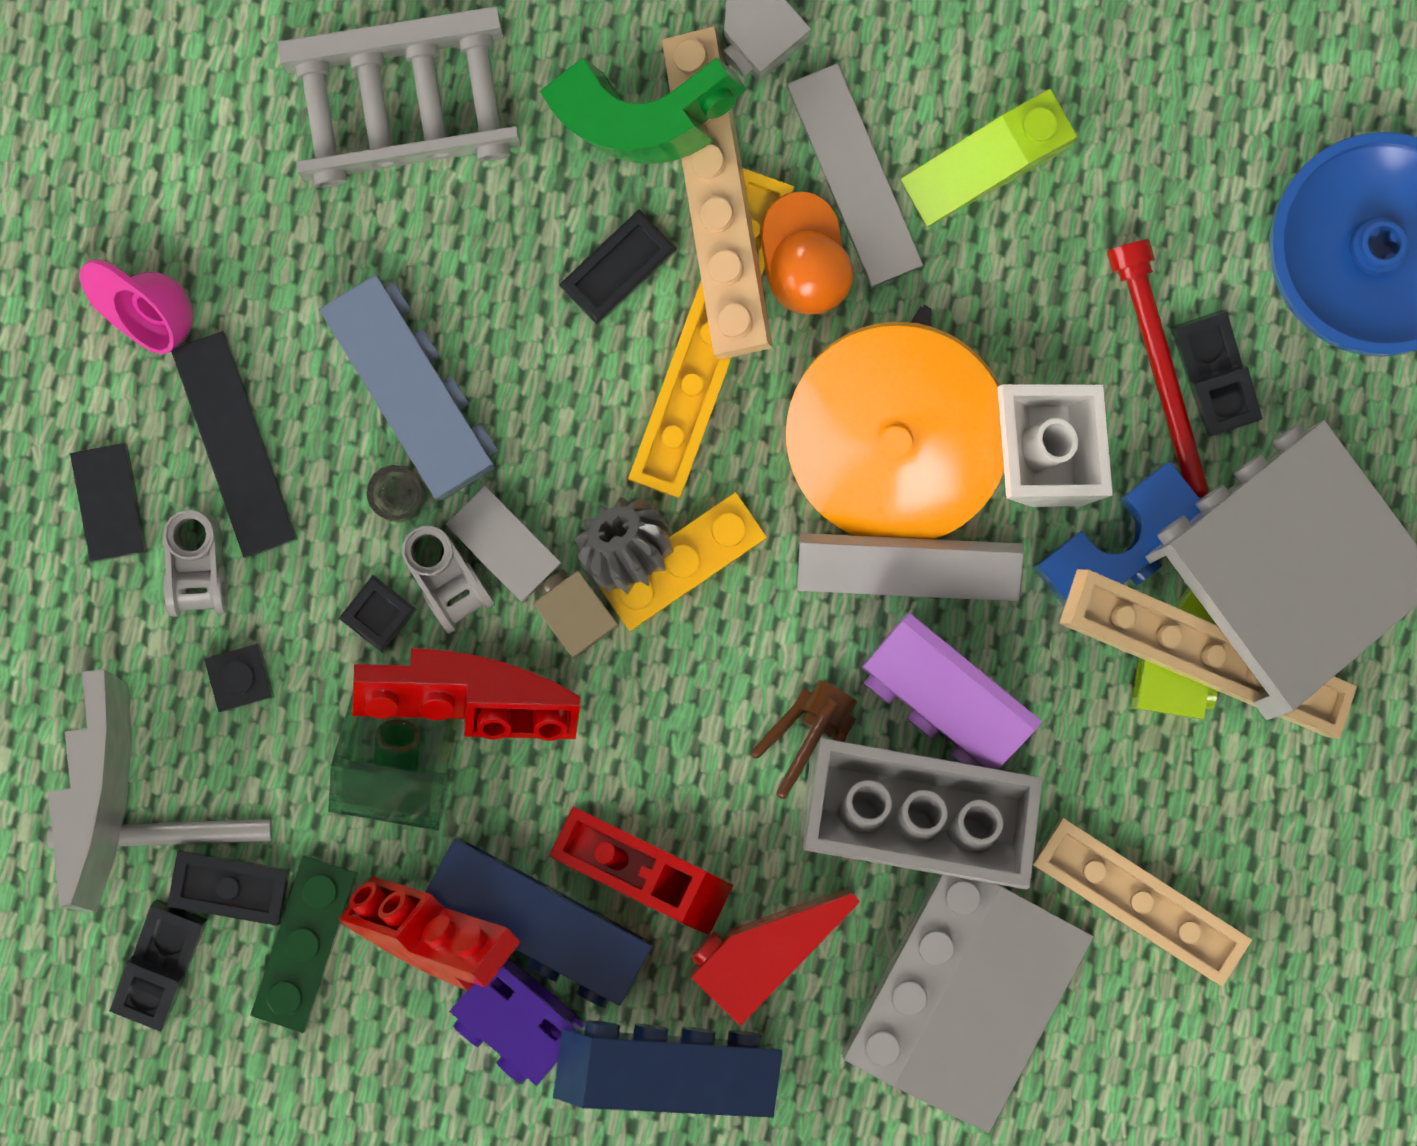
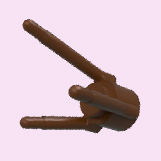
[751,680,857,799]

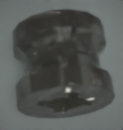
[366,465,426,523]

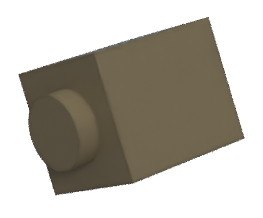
[533,569,619,659]

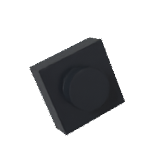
[204,644,274,712]

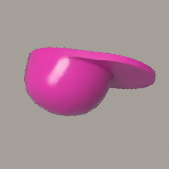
[80,259,194,355]

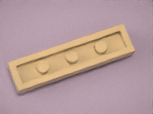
[1033,817,1252,987]

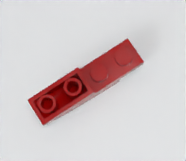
[352,648,581,741]
[339,876,520,991]

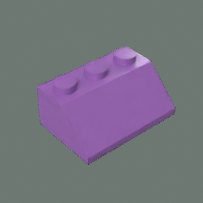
[861,613,1043,770]

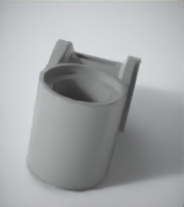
[163,510,228,617]
[402,526,495,634]

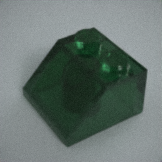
[328,693,461,831]

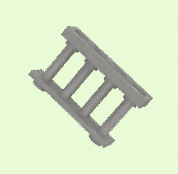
[277,6,521,188]

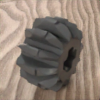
[575,497,674,594]

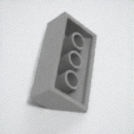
[803,738,1043,889]

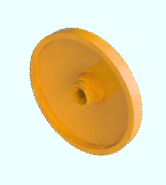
[786,322,1004,539]

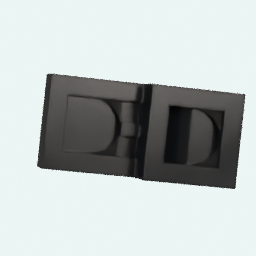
[1170,310,1263,437]
[109,899,208,1032]

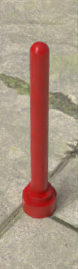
[1106,239,1209,499]

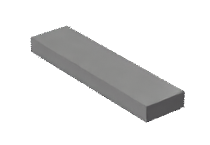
[787,63,923,289]
[797,533,1024,601]

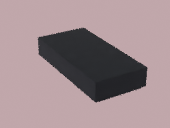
[559,209,677,326]
[70,443,148,563]

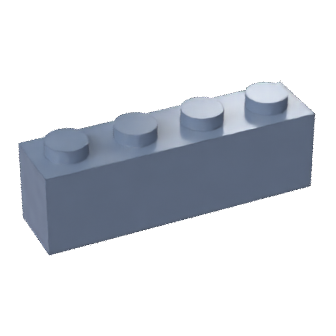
[319,274,498,503]

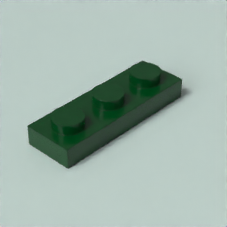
[250,855,358,1033]

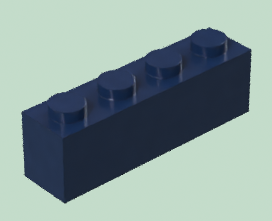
[425,837,653,1008]
[553,1020,783,1118]

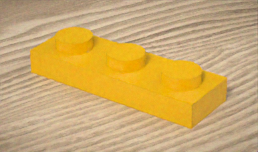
[599,492,767,632]

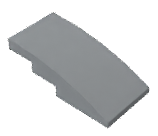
[48,669,132,914]

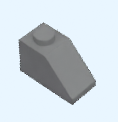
[723,0,811,82]

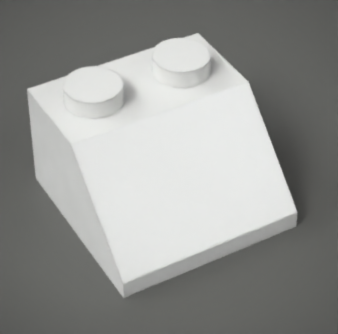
[997,384,1113,507]

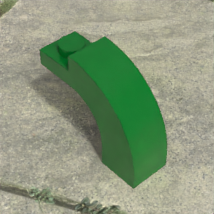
[540,57,747,164]

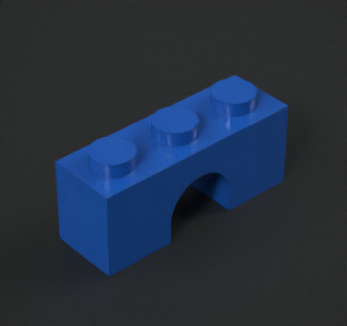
[1033,461,1201,607]

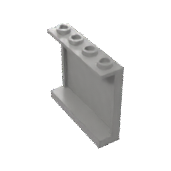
[1145,420,1417,720]

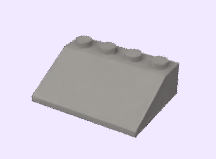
[841,874,1094,1133]

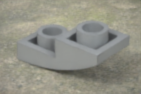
[445,486,562,603]

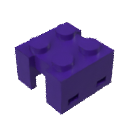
[449,957,586,1086]

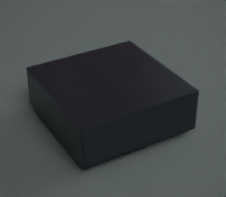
[338,575,418,653]

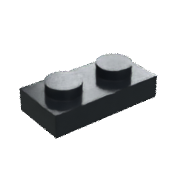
[167,850,291,926]

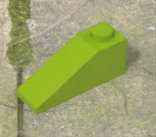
[900,89,1077,227]

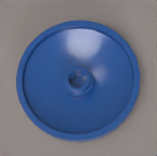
[1269,132,1417,357]

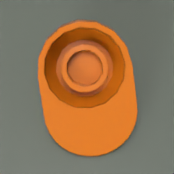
[760,192,854,315]

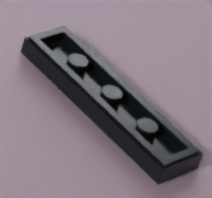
[171,331,298,558]

